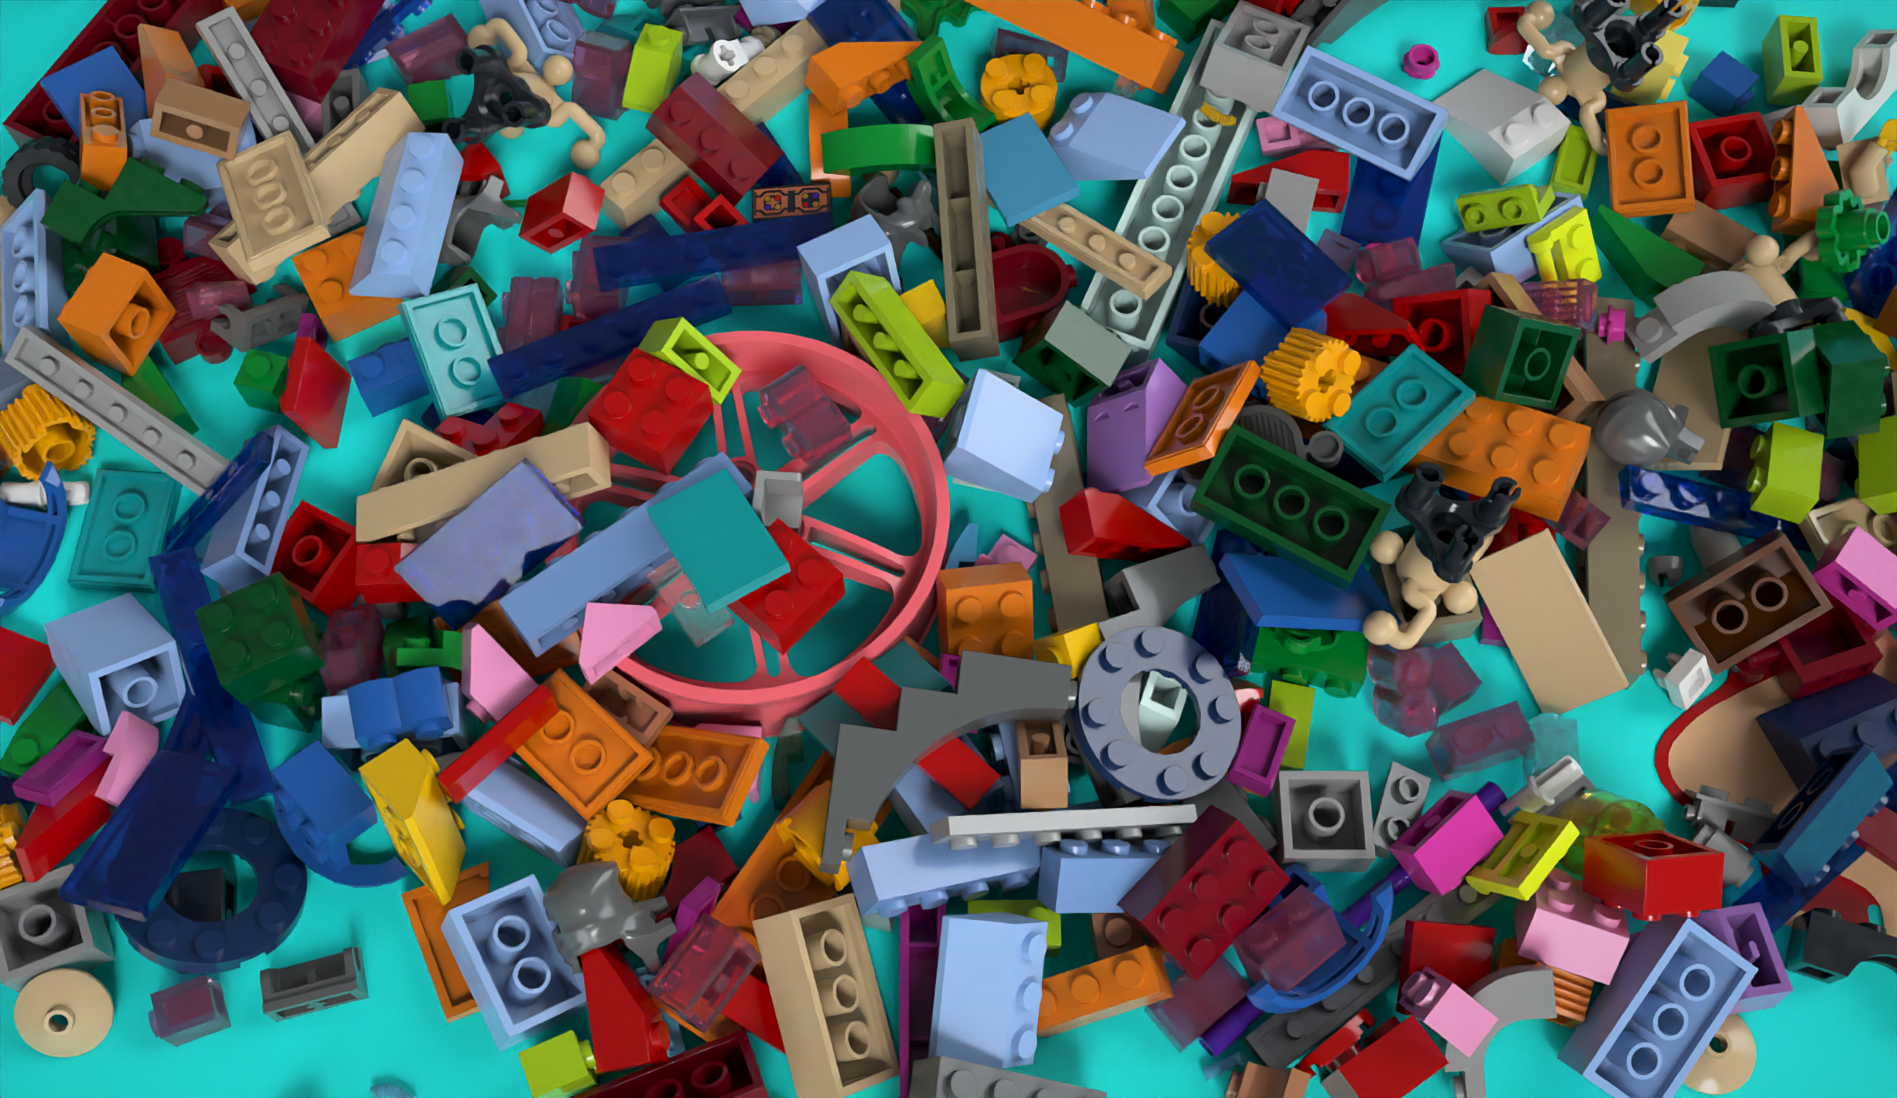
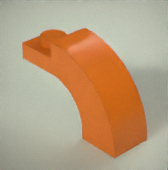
[808,93,851,198]

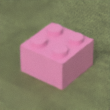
[1514,868,1630,985]

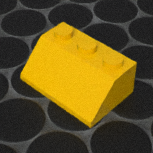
[358,738,467,906]

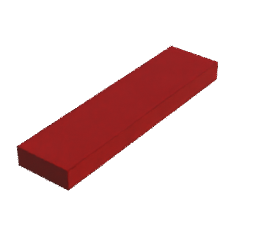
[832,656,1001,812]

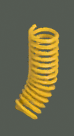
[1200,102,1236,126]

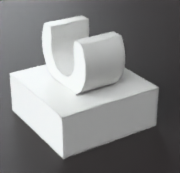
[1653,648,1712,711]

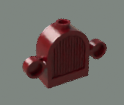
[990,232,1077,344]
[152,237,258,365]
[1731,584,1888,701]

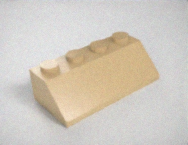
[752,893,900,1098]

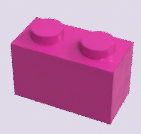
[1811,525,1897,631]
[1389,789,1504,896]

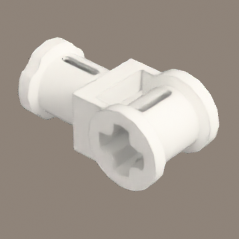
[691,36,765,87]

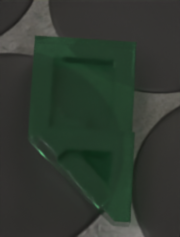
[771,716,805,811]

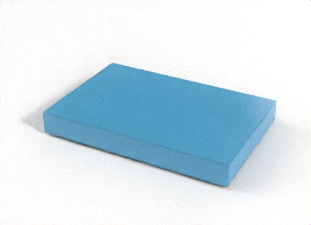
[980,112,1080,228]

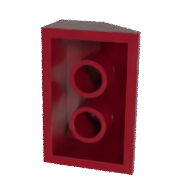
[645,72,784,207]

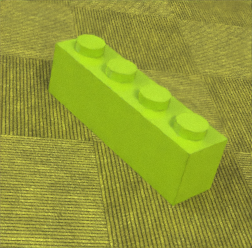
[829,270,967,418]

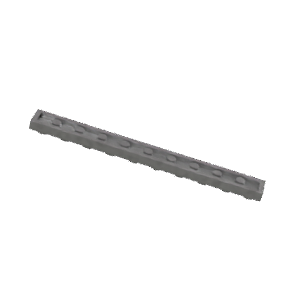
[1243,775,1615,1069]

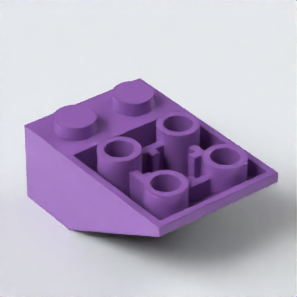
[1087,357,1188,494]
[1619,902,1793,1015]

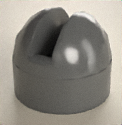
[1647,556,1683,587]

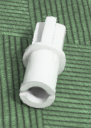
[0,480,90,511]
[1499,755,1583,823]

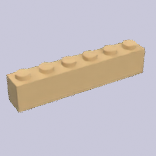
[208,87,426,285]
[356,421,611,545]

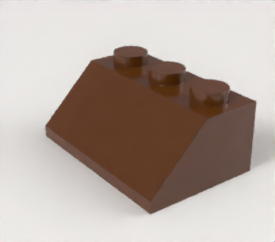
[1661,528,1834,676]

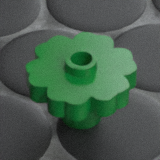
[1815,189,1890,274]

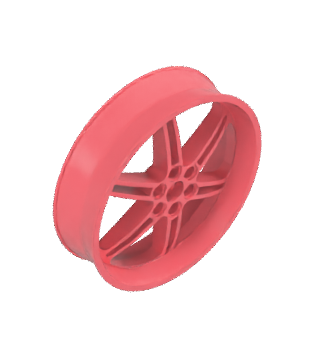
[540,331,950,738]

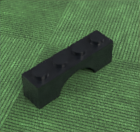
[1785,907,1897,984]

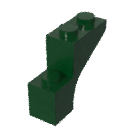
[40,157,210,248]

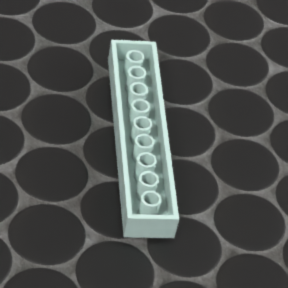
[1081,18,1258,368]

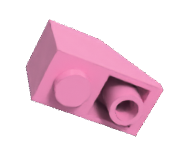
[1398,966,1498,1057]

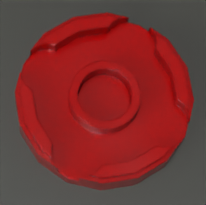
[1294,1007,1376,1079]

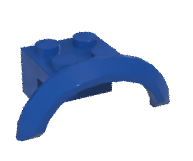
[0,461,68,618]
[271,740,410,888]
[1236,862,1394,1014]

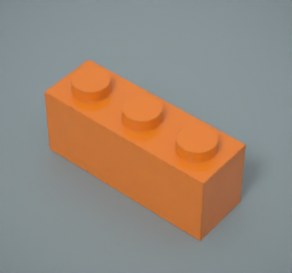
[1036,945,1174,1038]

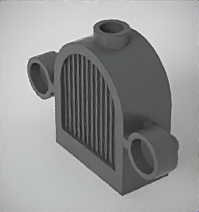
[1181,400,1343,486]

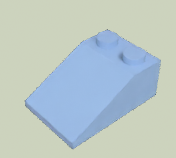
[1047,92,1186,181]
[797,214,902,350]

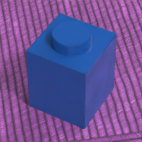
[1687,50,1760,118]

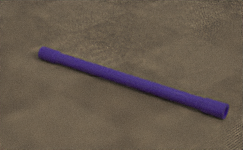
[1197,781,1507,1059]

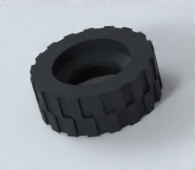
[1,136,80,210]

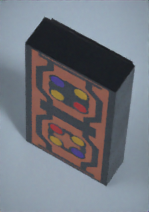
[752,182,833,228]

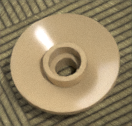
[14,968,114,1057]
[1683,1014,1756,1095]

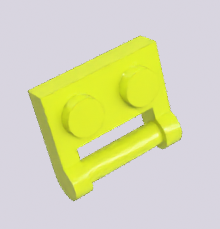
[1527,206,1602,312]
[1466,811,1580,901]

